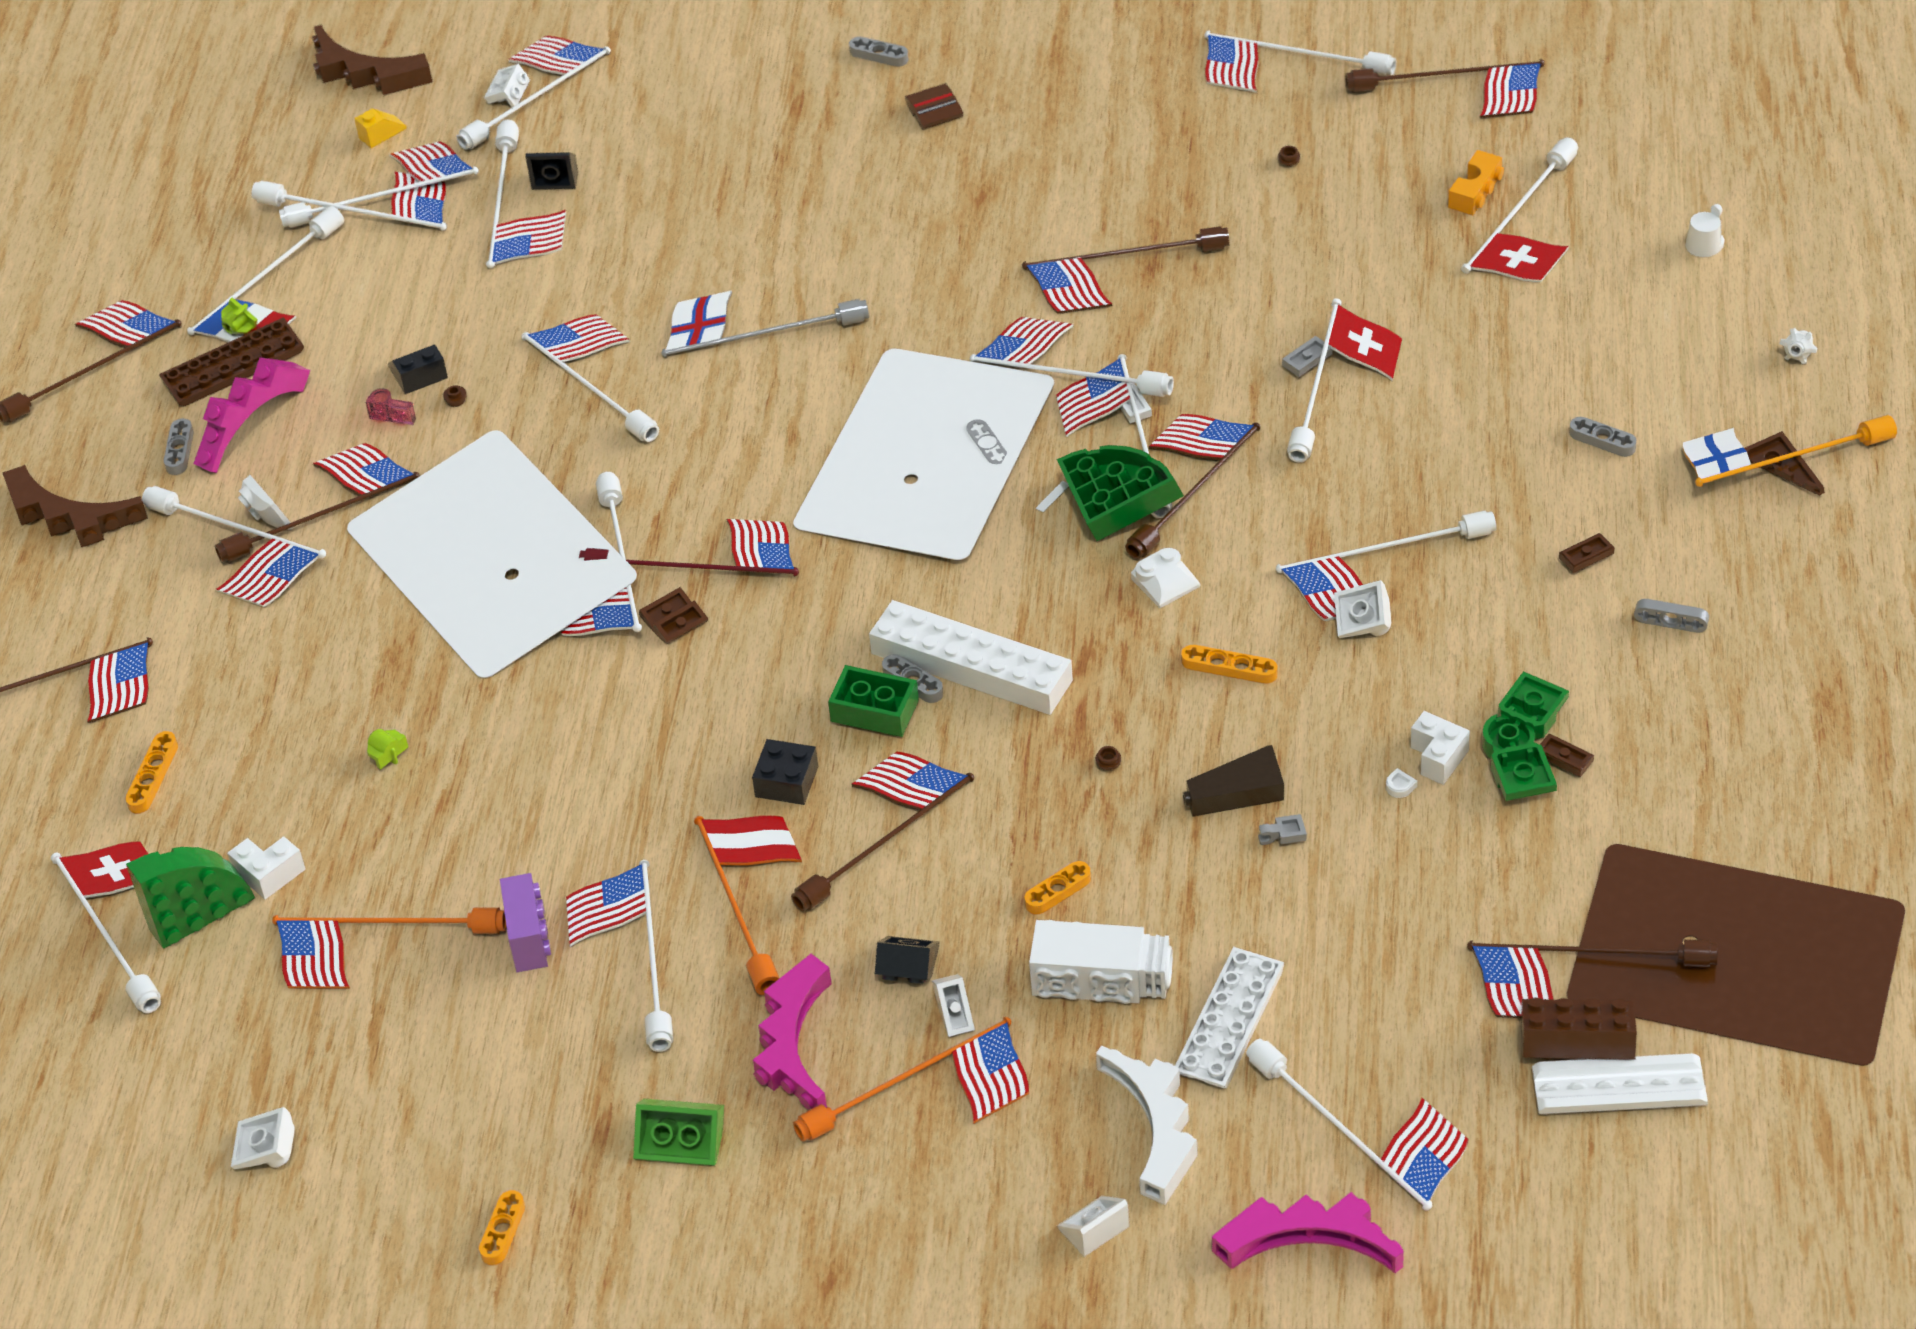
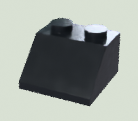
[525,152,578,190]
[388,344,448,395]
[875,936,940,984]

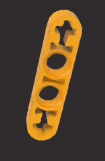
[1181,645,1278,684]
[125,731,178,814]

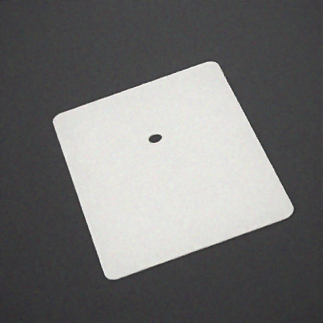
[793,349,1054,560]
[347,430,637,678]

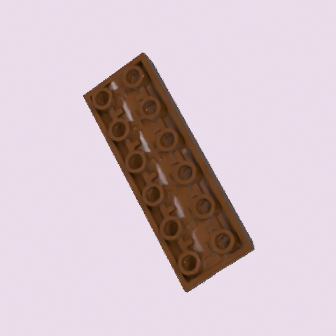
[159,317,304,406]

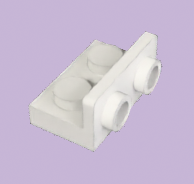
[484,64,530,108]

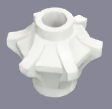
[1780,328,1818,364]

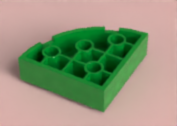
[1057,445,1184,541]
[126,847,255,949]

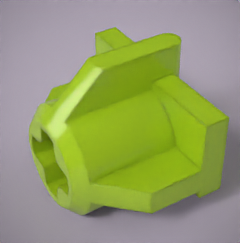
[221,297,258,335]
[367,729,408,770]

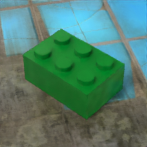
[828,665,919,737]

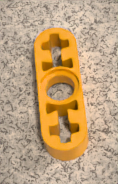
[1025,861,1091,915]
[479,1190,525,1265]

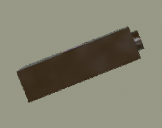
[1183,745,1284,817]

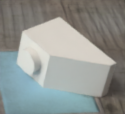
[932,974,975,1037]

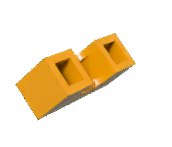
[1448,150,1504,215]

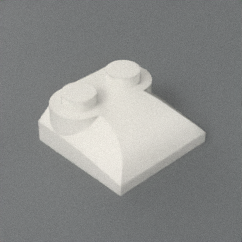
[238,475,294,530]
[1131,548,1200,608]
[1334,580,1391,638]
[231,1107,295,1169]

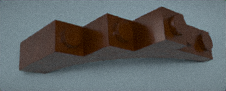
[312,25,433,96]
[2,465,148,548]

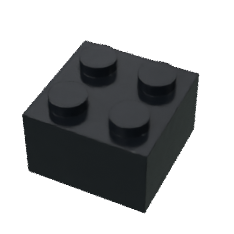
[752,739,819,805]

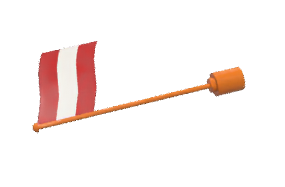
[694,816,802,996]

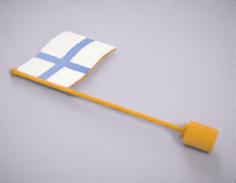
[1683,415,1897,487]

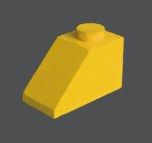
[354,108,407,148]

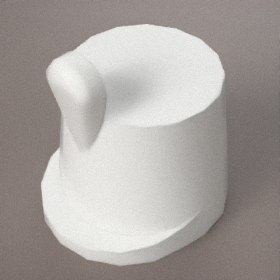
[1685,204,1724,257]

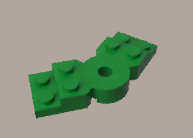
[1482,671,1569,801]

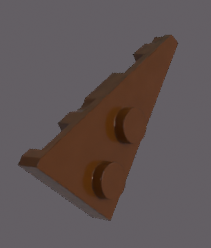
[1744,431,1825,495]

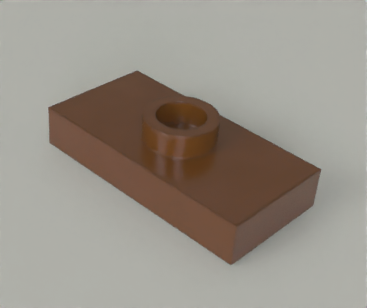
[1559,533,1615,573]
[1540,733,1594,777]

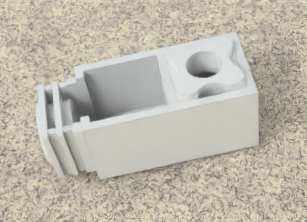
[1029,920,1173,1004]

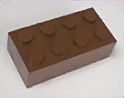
[1521,998,1637,1060]

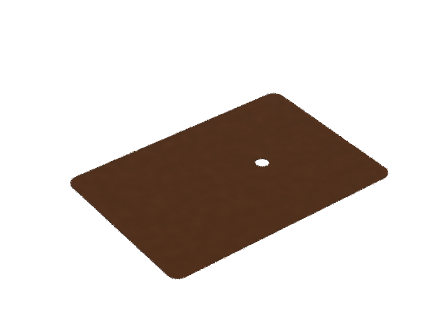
[1567,844,1905,1066]

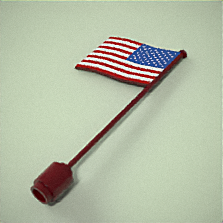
[579,519,799,577]

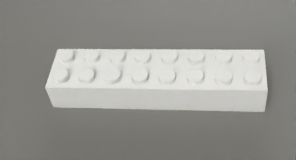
[869,600,1073,715]

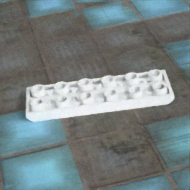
[1175,947,1284,1089]
[1532,1054,1708,1114]

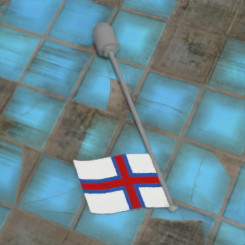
[661,291,869,358]

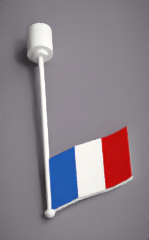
[187,206,344,342]

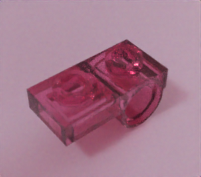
[365,388,416,425]

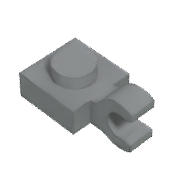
[1258,814,1307,845]

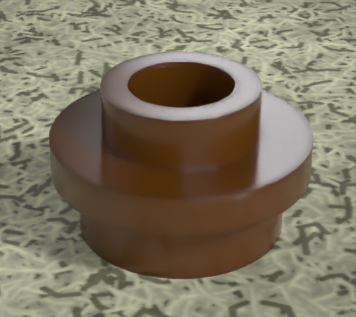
[1278,146,1300,166]
[443,385,467,407]
[1095,746,1121,770]

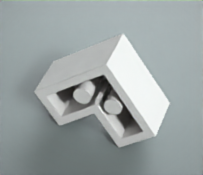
[1411,711,1470,785]
[227,837,306,900]

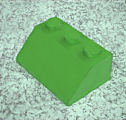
[633,1098,724,1165]

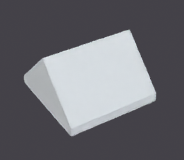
[1057,1196,1129,1257]

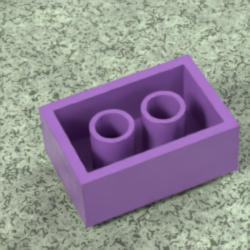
[500,873,551,972]

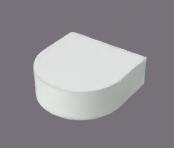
[1386,768,1418,798]

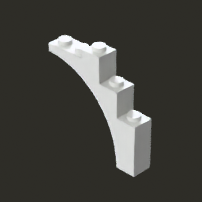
[1096,1046,1197,1205]

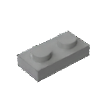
[1282,336,1332,377]

